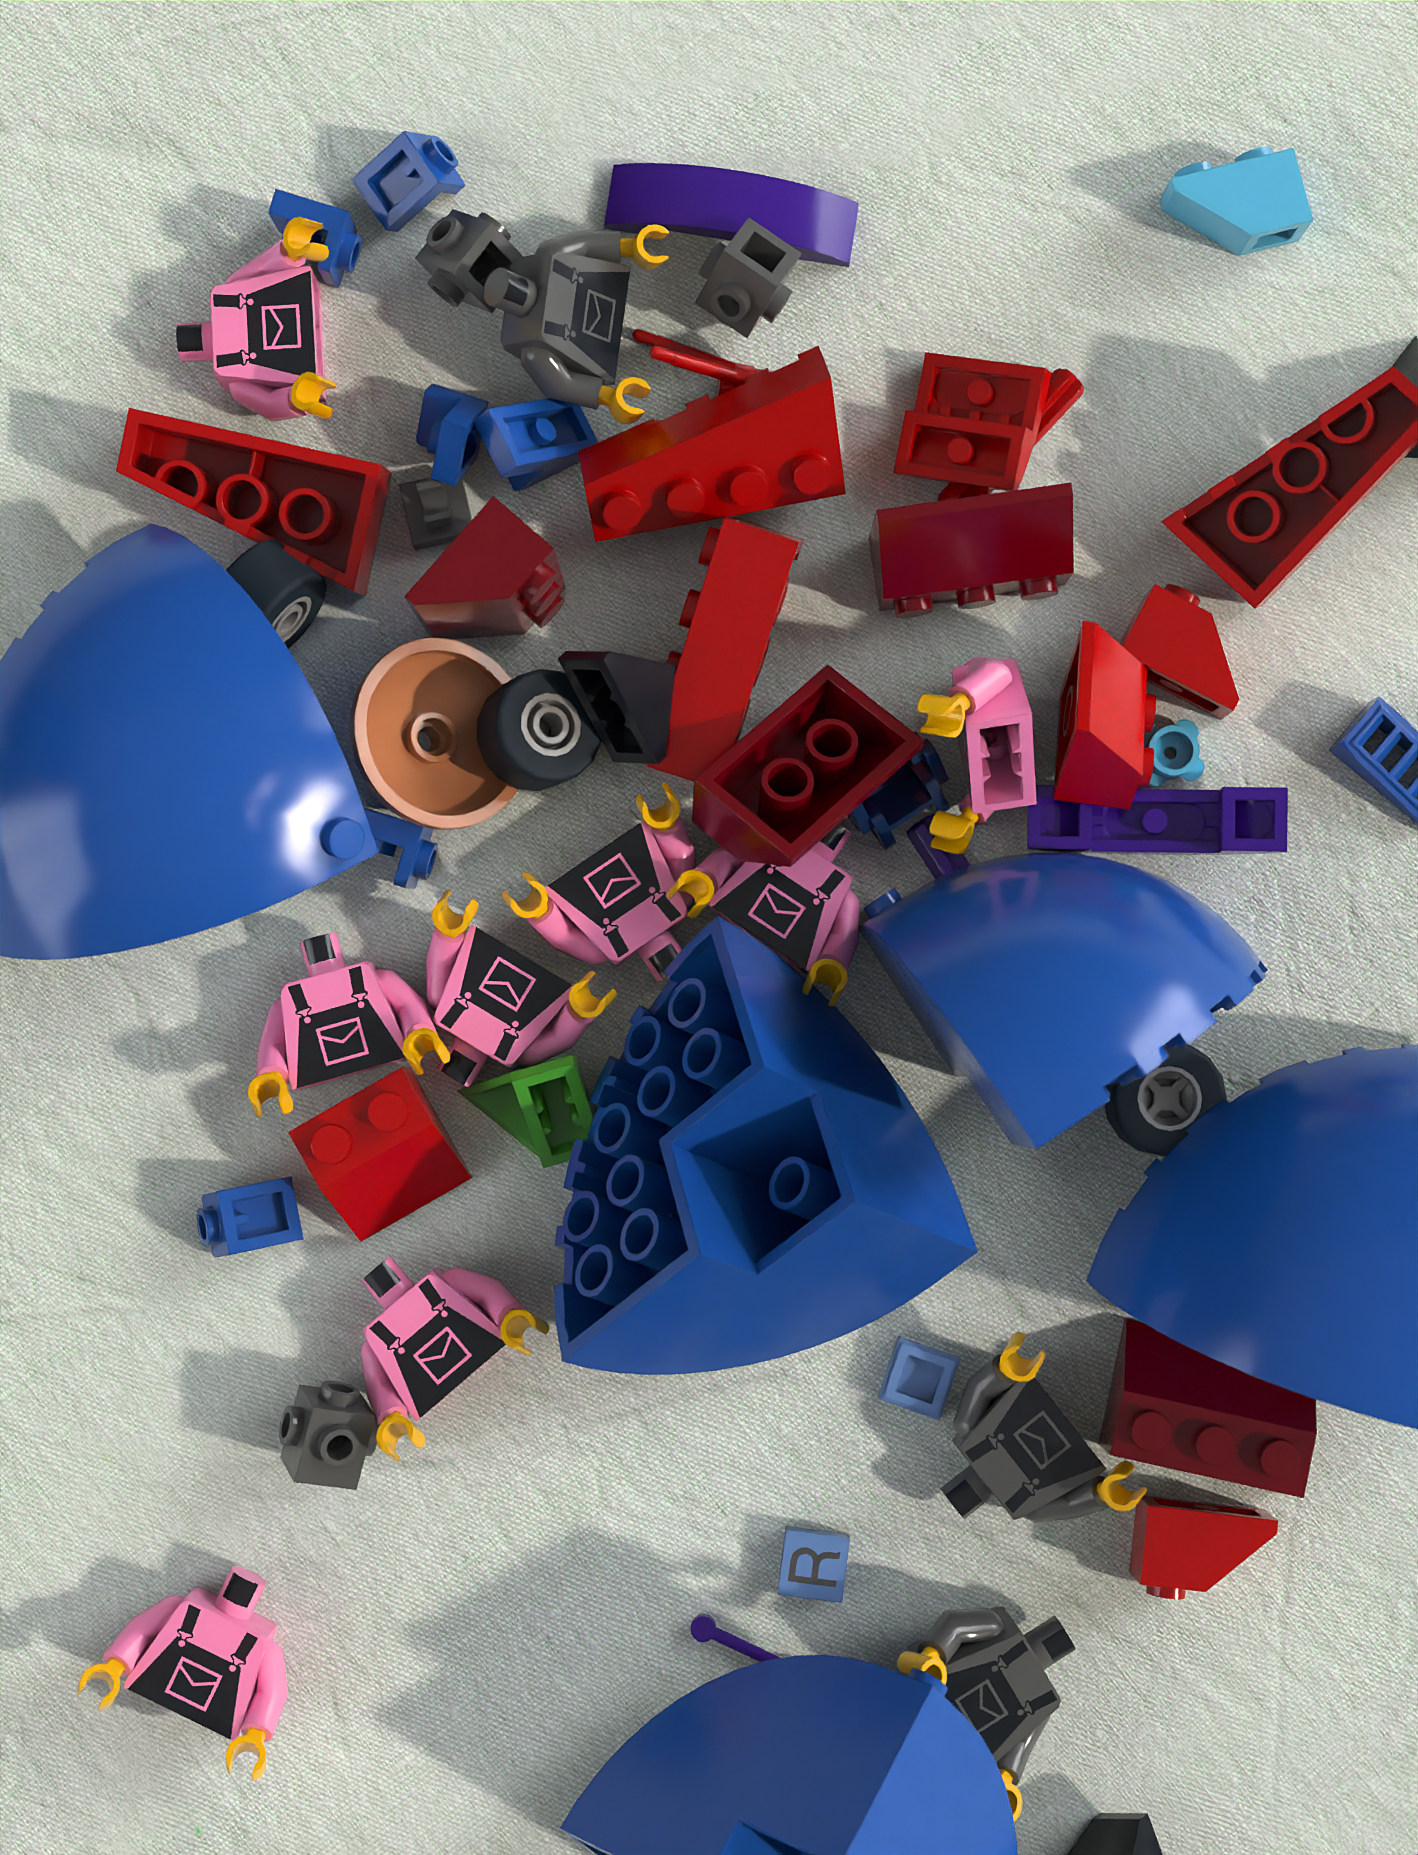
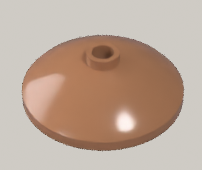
[349,638,519,830]

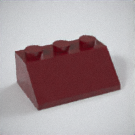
[868,482,1074,618]
[404,496,566,639]
[692,664,924,867]
[1098,1319,1317,1498]

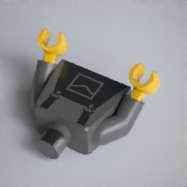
[484,224,669,424]
[940,1332,1147,1522]
[897,1607,1076,1822]

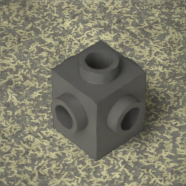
[415,209,523,313]
[695,218,802,338]
[279,1381,379,1490]

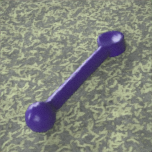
[690,1614,781,1662]

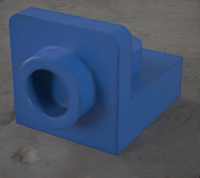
[351,131,465,232]
[268,189,362,288]
[416,384,489,486]
[363,807,438,889]
[196,1176,304,1258]

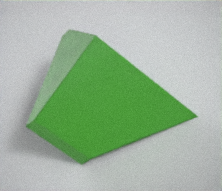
[457,1055,595,1168]

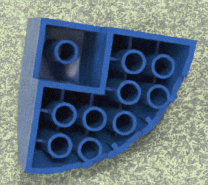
[0,524,379,960]
[859,853,1268,1149]
[554,916,978,1375]
[1086,1044,1418,1430]
[560,1655,1017,1855]

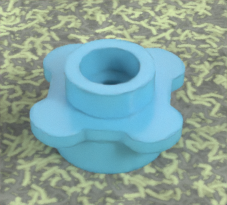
[1144,719,1204,787]

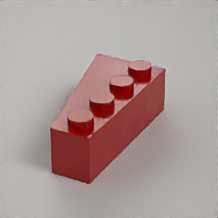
[578,345,846,542]
[1161,366,1418,609]
[116,408,392,596]
[646,517,804,782]

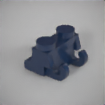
[847,731,950,850]

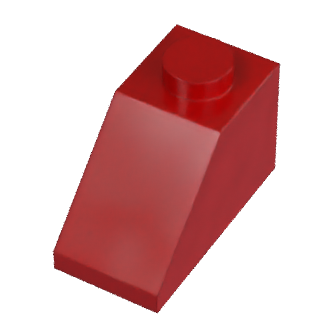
[1119,584,1240,720]
[1129,1495,1279,1600]

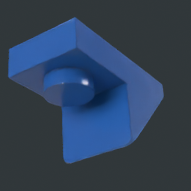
[473,398,598,491]

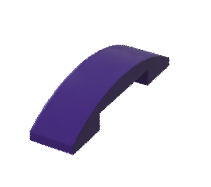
[604,163,859,267]
[1027,785,1288,855]

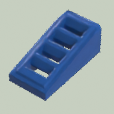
[1329,697,1418,825]

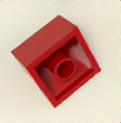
[1053,621,1156,810]
[288,1067,473,1242]

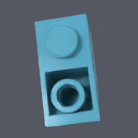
[1160,147,1313,256]

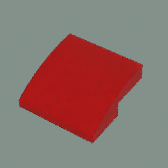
[893,352,1052,491]

